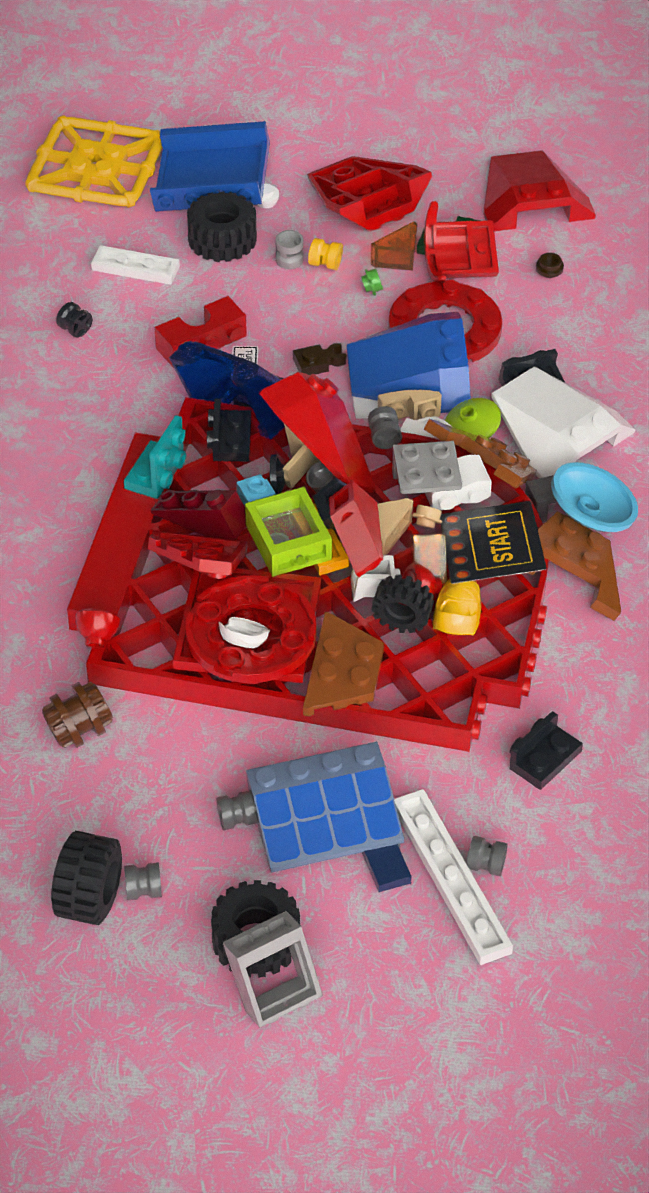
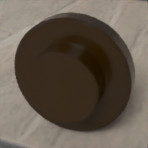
[536,253,564,278]

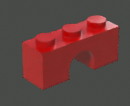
[154,296,247,368]

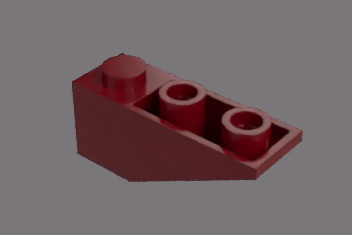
[150,489,246,539]

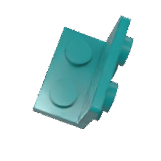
[124,415,186,499]

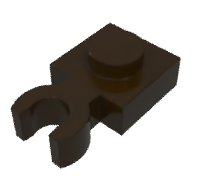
[293,343,347,375]

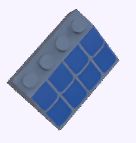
[246,741,404,873]

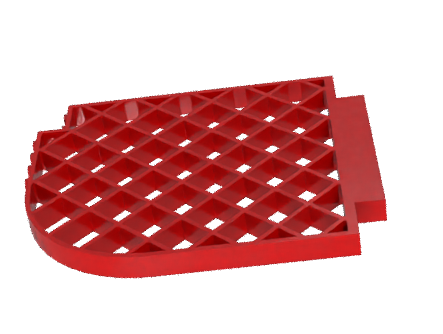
[67,397,549,752]

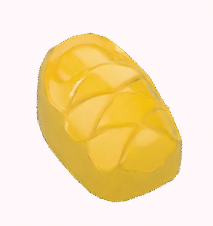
[433,579,481,636]

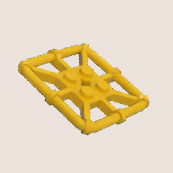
[25,115,163,208]

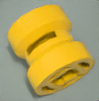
[308,238,343,271]

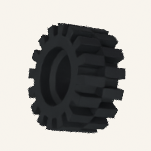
[371,575,434,633]

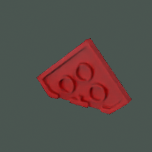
[148,530,248,579]

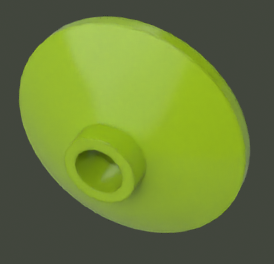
[445,398,501,438]

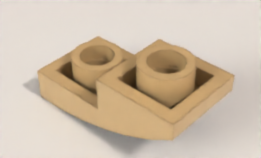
[378,390,442,421]

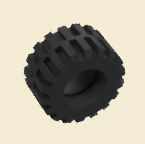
[187,192,257,262]
[51,830,122,925]
[211,880,300,978]

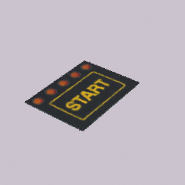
[440,501,547,584]

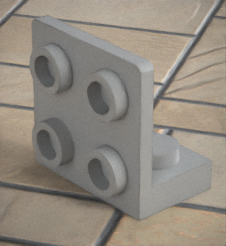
[392,441,462,494]

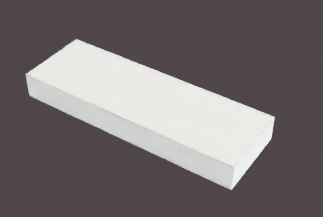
[91,245,180,285]

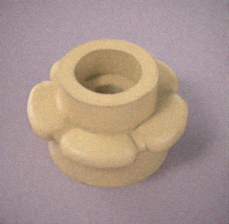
[412,505,442,529]

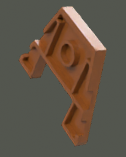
[424,419,537,488]
[528,511,621,621]

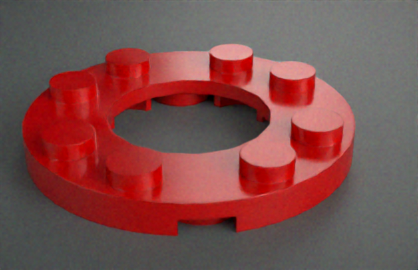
[388,280,502,363]
[185,575,317,684]

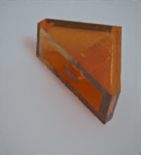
[371,221,418,271]
[410,533,447,584]

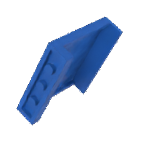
[150,121,270,212]

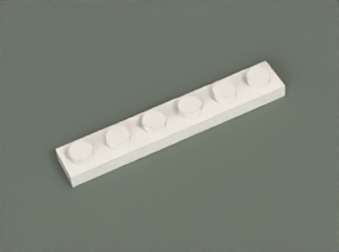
[394,789,513,965]

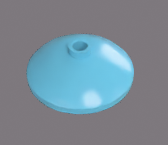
[551,462,638,532]

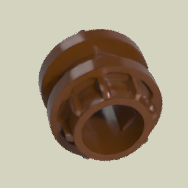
[42,682,113,748]

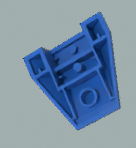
[347,312,471,413]

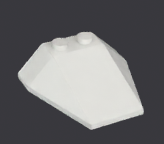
[491,366,635,478]

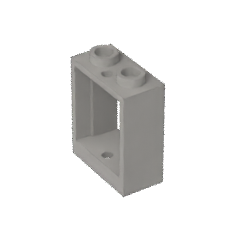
[223,911,323,1028]

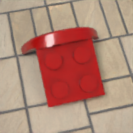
[424,201,499,282]

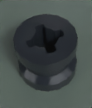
[56,302,93,338]

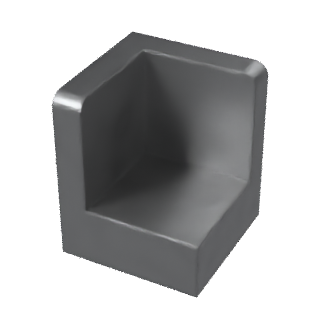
[525,475,557,522]

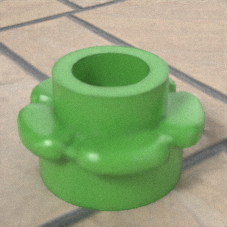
[361,268,383,295]

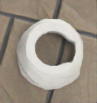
[219,617,270,648]

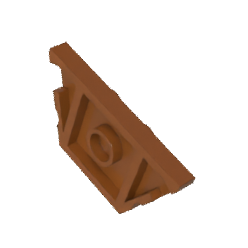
[303,612,384,716]

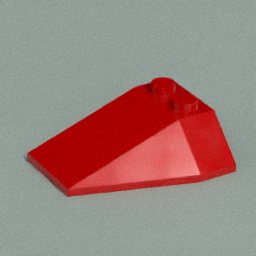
[483,150,596,231]
[307,156,432,231]
[259,372,376,493]

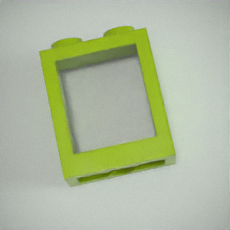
[245,487,332,577]

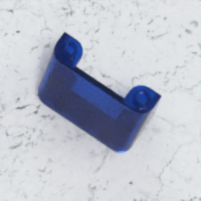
[169,341,285,440]

